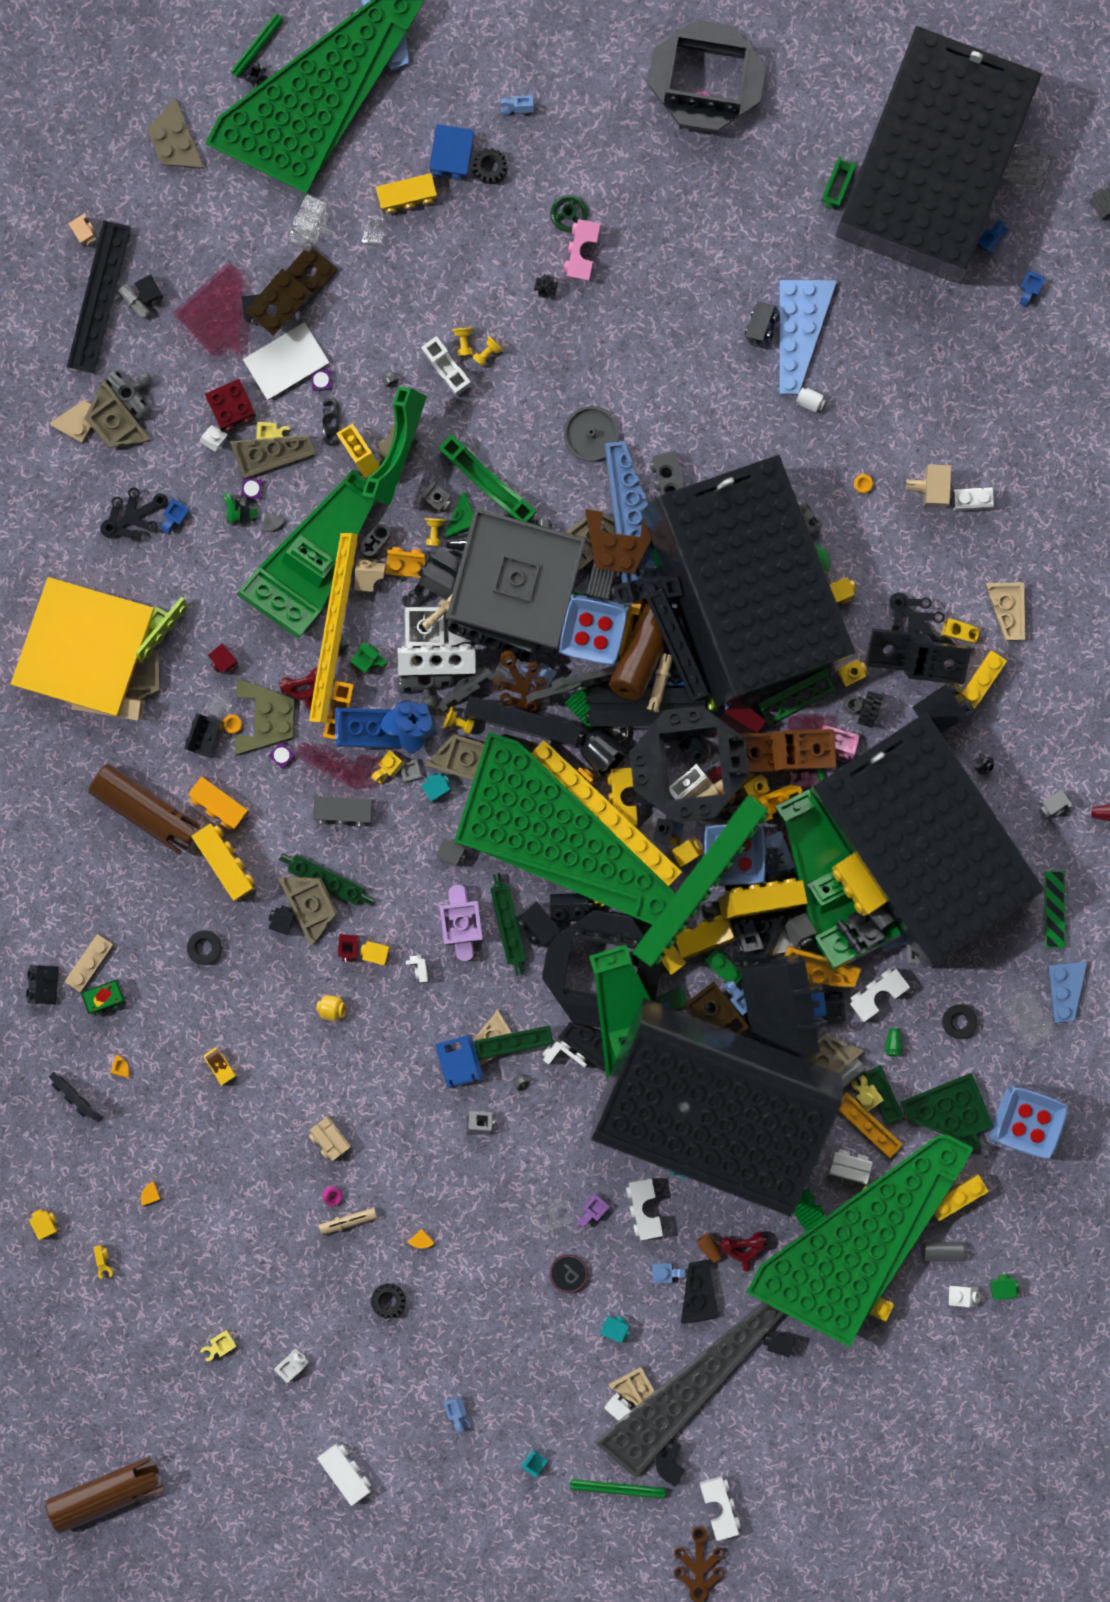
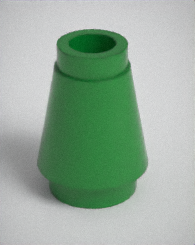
[884,1028,903,1057]

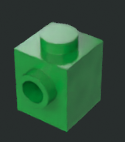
[990,1274,1020,1300]

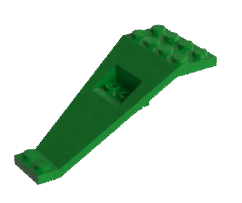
[237,470,375,639]
[775,790,901,970]
[589,945,650,1081]

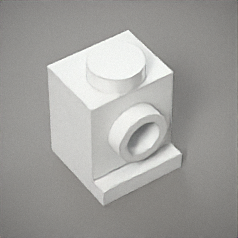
[604,1392,632,1421]

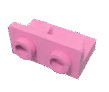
[815,725,860,763]

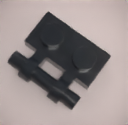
[836,911,885,954]

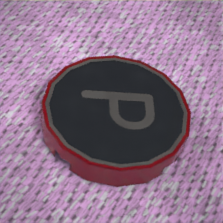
[549,1254,588,1293]

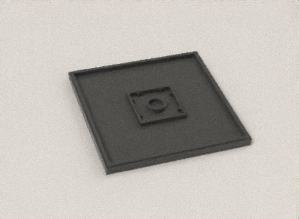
[446,508,586,650]

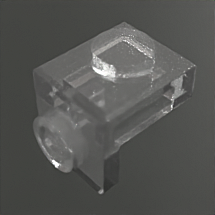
[362,215,386,248]

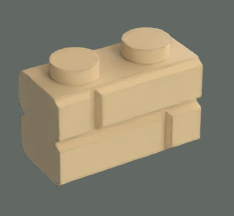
[309,1116,352,1161]

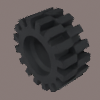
[473,148,507,184]
[858,691,883,728]
[371,1283,406,1319]

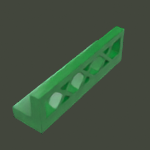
[757,668,836,725]

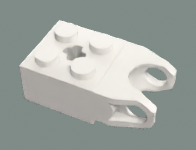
[404,607,471,646]

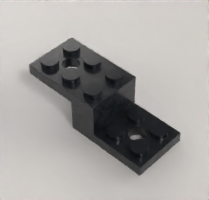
[865,628,972,684]

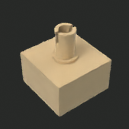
[906,464,951,509]

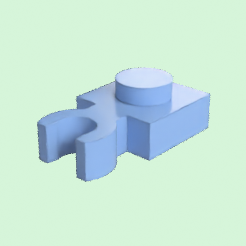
[521,662,557,688]

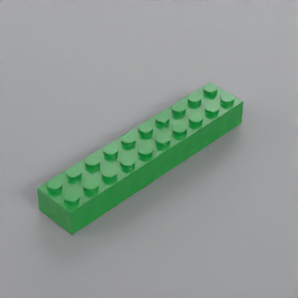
[632,794,770,966]

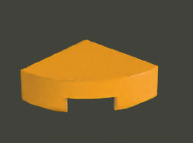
[110,1055,130,1078]
[141,1181,161,1206]
[408,1229,435,1248]

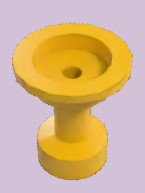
[451,327,474,356]
[473,335,504,367]
[424,518,446,546]
[443,707,475,734]

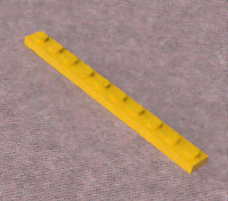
[309,533,358,723]
[531,740,682,886]

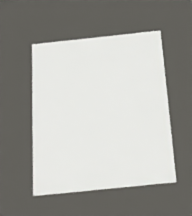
[243,322,329,400]

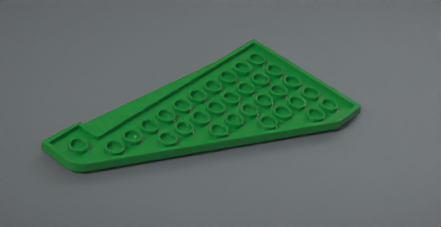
[205,0,425,194]
[454,732,675,925]
[746,1135,973,1347]

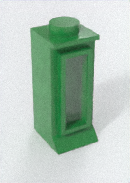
[821,156,856,209]

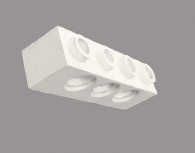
[398,644,475,675]

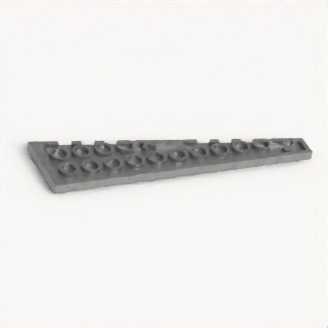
[594,1302,784,1478]

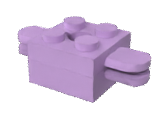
[439,885,483,961]

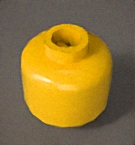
[316,995,346,1022]

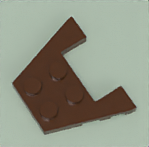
[585,509,651,575]

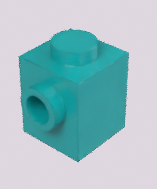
[421,773,452,803]
[600,1315,631,1343]

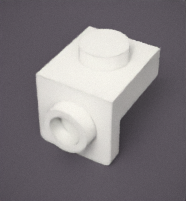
[199,425,228,452]
[949,1286,980,1307]

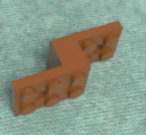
[739,729,836,772]

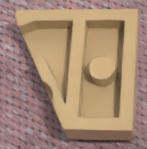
[50,400,91,443]
[608,1366,654,1406]

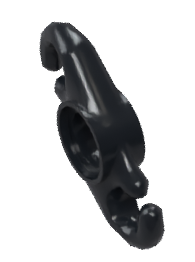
[322,398,340,446]
[402,584,433,607]

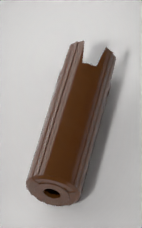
[609,601,680,700]
[88,763,200,855]
[45,1456,164,1534]

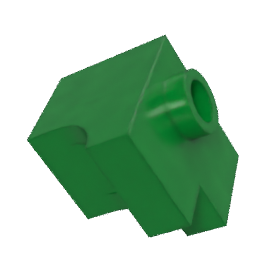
[350,642,388,674]

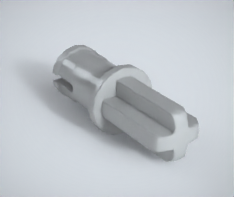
[118,284,150,319]

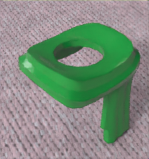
[223,492,257,525]

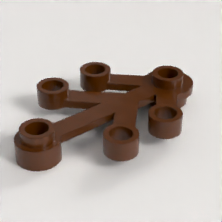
[493,650,547,714]
[674,1526,725,1602]

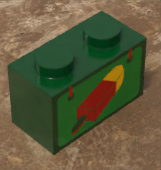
[81,979,126,1016]

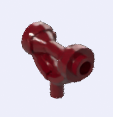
[279,667,318,709]
[720,1231,767,1272]

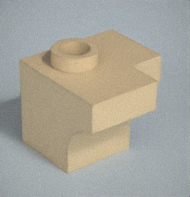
[354,557,385,592]

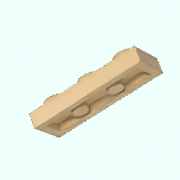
[64,934,113,992]

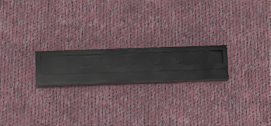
[67,220,131,374]

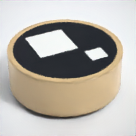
[609,728,628,742]

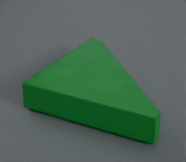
[445,492,473,538]

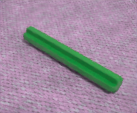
[231,14,283,78]

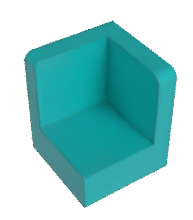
[521,1449,548,1478]

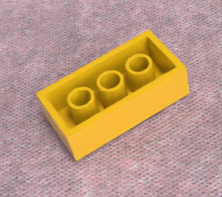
[191,823,256,902]
[718,878,807,920]

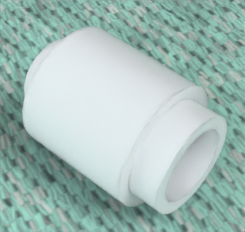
[796,388,826,413]

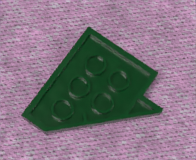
[900,1073,994,1150]

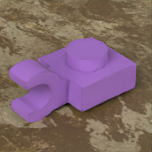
[578,1194,609,1227]

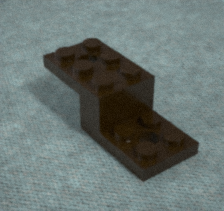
[245,244,338,337]
[684,981,751,1039]

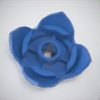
[380,700,436,754]

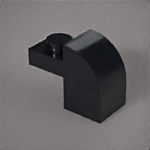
[656,1439,685,1487]

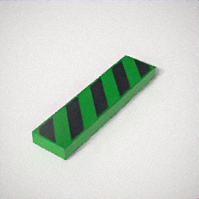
[1044,871,1065,948]

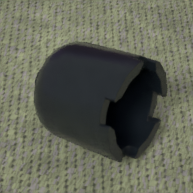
[580,729,628,778]

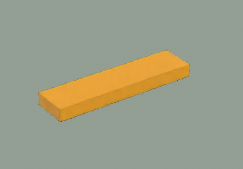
[839,1092,903,1159]

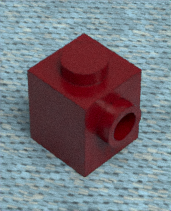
[208,643,238,674]

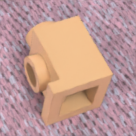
[68,214,96,246]

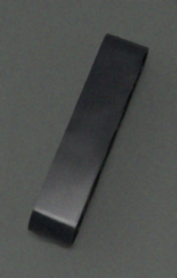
[447,620,541,663]

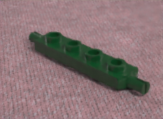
[279,853,375,906]
[490,873,526,976]

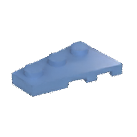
[1048,962,1087,1023]

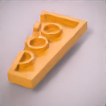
[784,945,861,987]

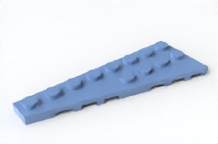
[604,441,662,583]

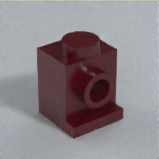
[338,934,359,962]

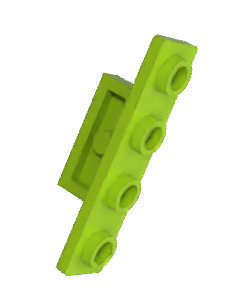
[136,597,187,663]

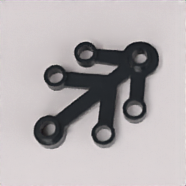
[100,487,168,542]
[889,592,947,644]

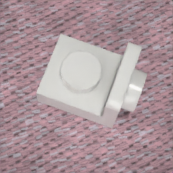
[406,955,429,982]
[274,1349,308,1383]

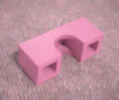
[564,219,601,281]

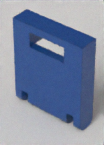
[435,1034,483,1088]

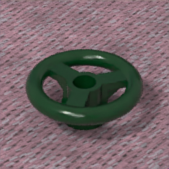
[550,195,588,232]

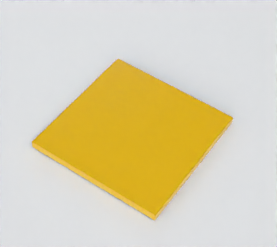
[10,577,155,717]

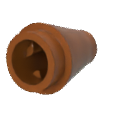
[696,1233,722,1263]

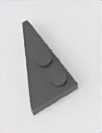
[433,664,495,714]

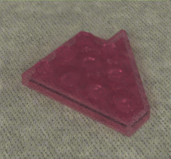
[173,262,242,355]

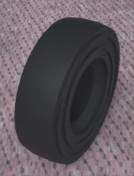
[187,930,222,965]
[942,1004,977,1039]

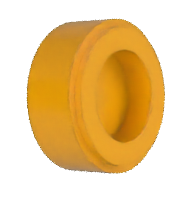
[854,474,873,494]
[223,714,242,734]

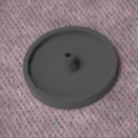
[564,406,619,462]

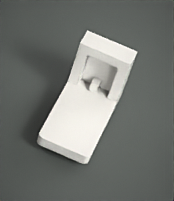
[542,1041,587,1067]

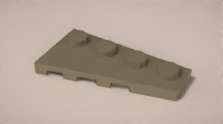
[230,434,315,478]

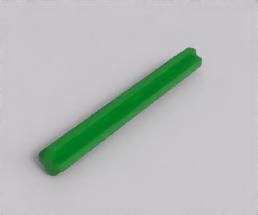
[570,1479,666,1499]

